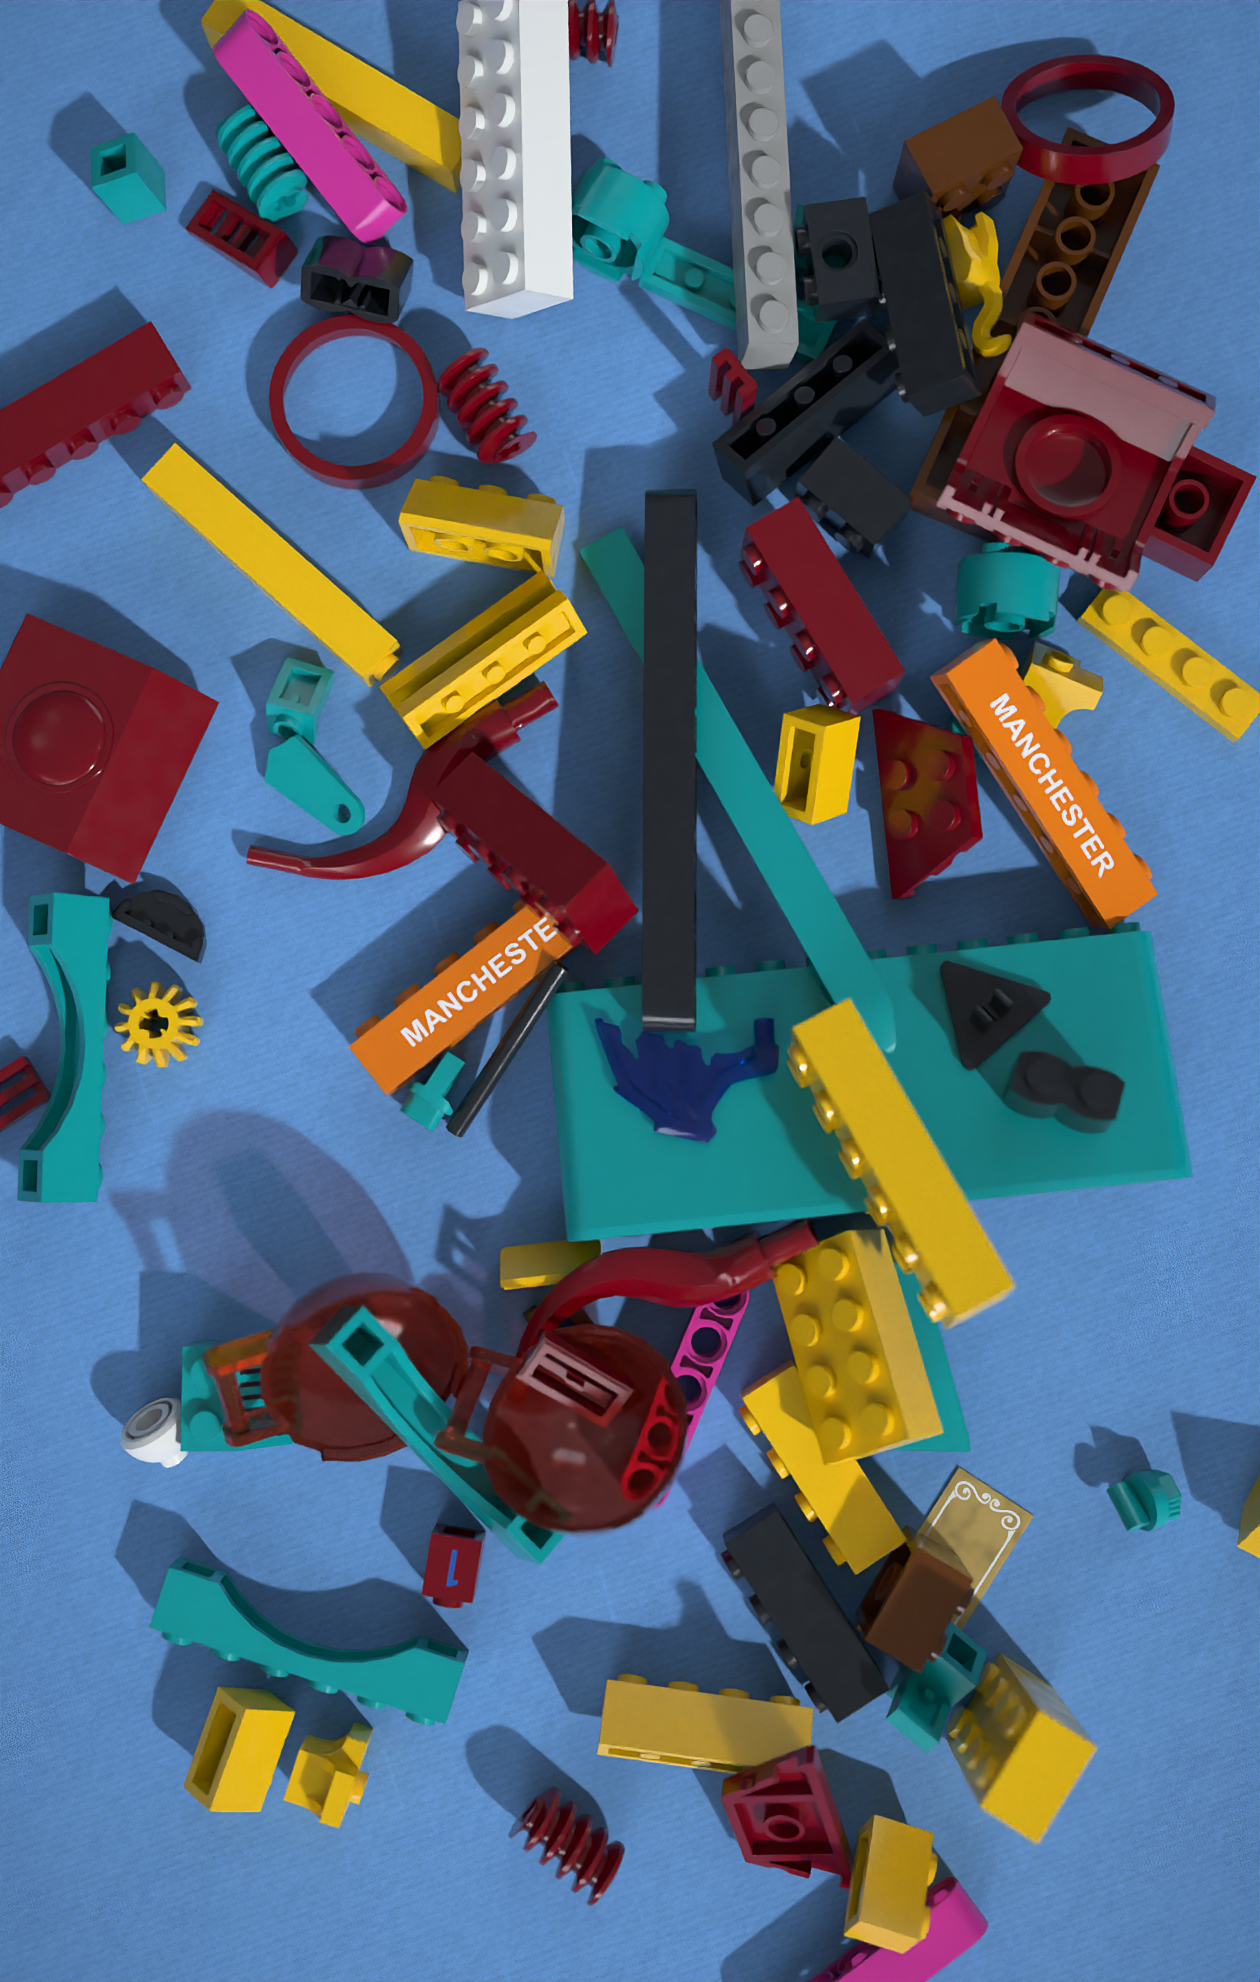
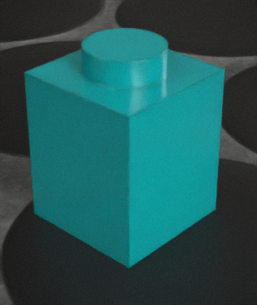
[90,132,167,225]

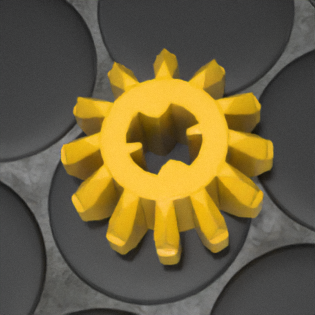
[114,981,204,1068]

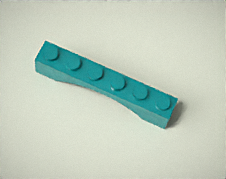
[17,892,113,1203]
[308,1305,574,1565]
[149,1556,469,1726]

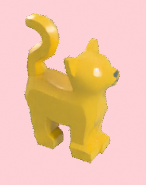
[943,212,1012,357]

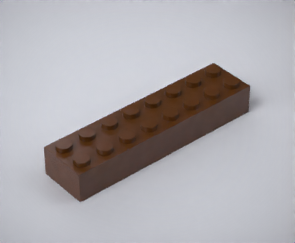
[909,127,1161,543]

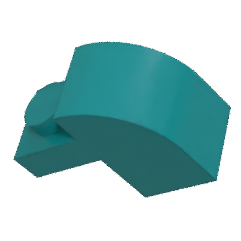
[886,1621,988,1753]

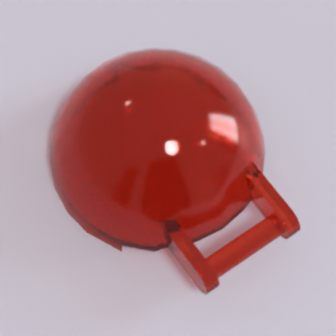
[203,1272,468,1462]
[433,1323,688,1537]

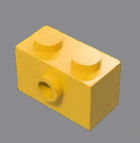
[774,703,861,825]
[183,1687,295,1812]
[843,1814,937,1953]

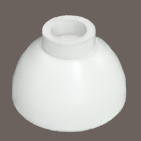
[120,1398,189,1468]

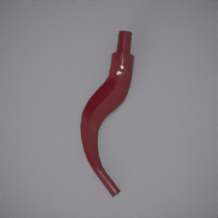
[246,681,559,880]
[502,1217,819,1404]

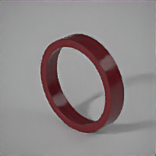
[1001,54,1175,185]
[269,315,440,490]

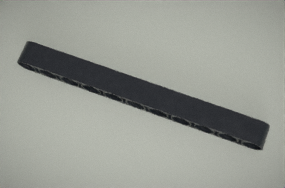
[642,489,697,1032]

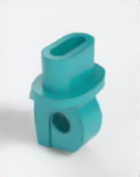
[399,1051,465,1132]

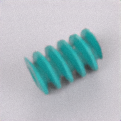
[215,104,309,222]

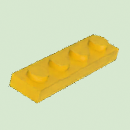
[1077,588,1260,743]

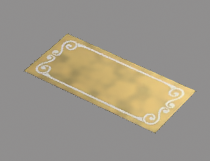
[857,1467,1034,1632]

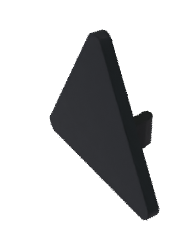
[940,961,1051,1071]

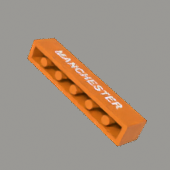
[930,638,1158,930]
[348,900,582,1095]

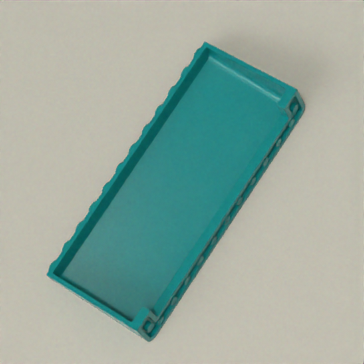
[546,922,1193,1242]

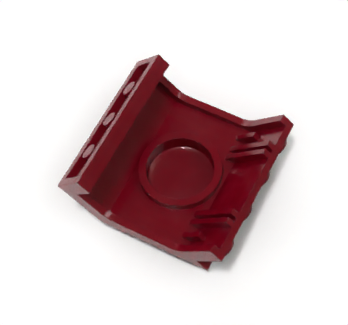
[936,310,1216,593]
[0,613,219,884]

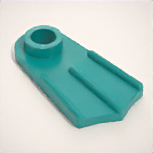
[264,734,366,835]

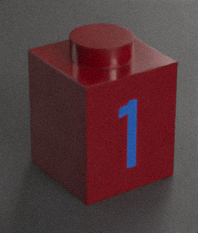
[421,1523,486,1608]

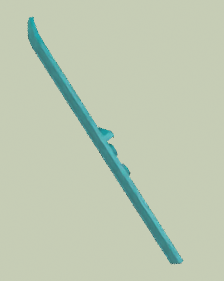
[579,526,896,1054]

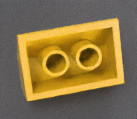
[398,476,565,577]

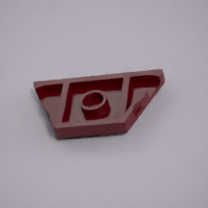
[872,708,983,900]
[721,1745,854,1889]

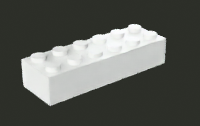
[456,0,573,319]

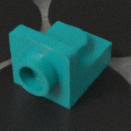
[266,657,334,745]

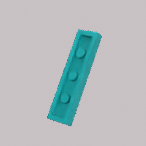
[639,236,838,364]

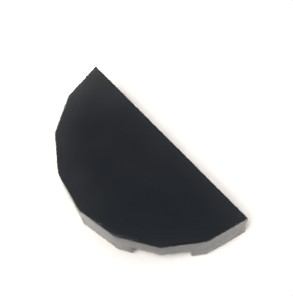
[111,890,207,963]

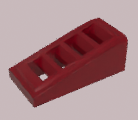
[185,189,298,289]

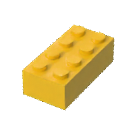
[773,1229,944,1465]
[946,1653,1097,1845]

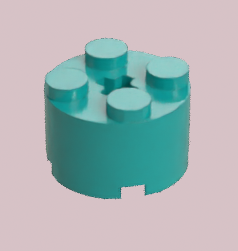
[571,157,669,282]
[953,542,1060,640]

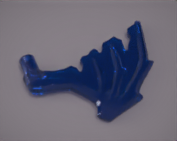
[594,1018,779,1144]

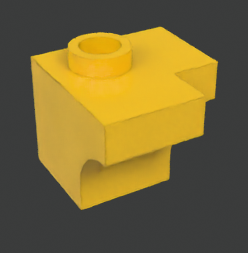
[1020,641,1103,729]
[283,1722,374,1828]

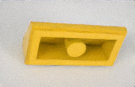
[500,1239,602,1290]

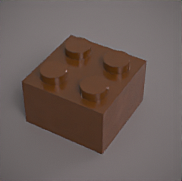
[892,96,1023,222]
[855,1525,974,1673]

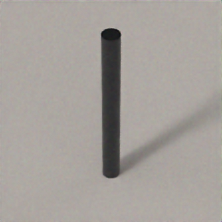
[446,960,570,1138]

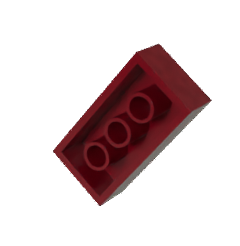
[1142,446,1257,582]
[738,497,905,715]
[429,752,638,955]

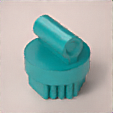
[1106,1469,1182,1532]

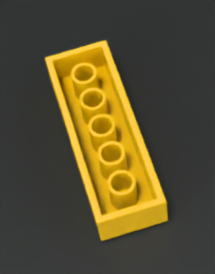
[787,998,1016,1330]

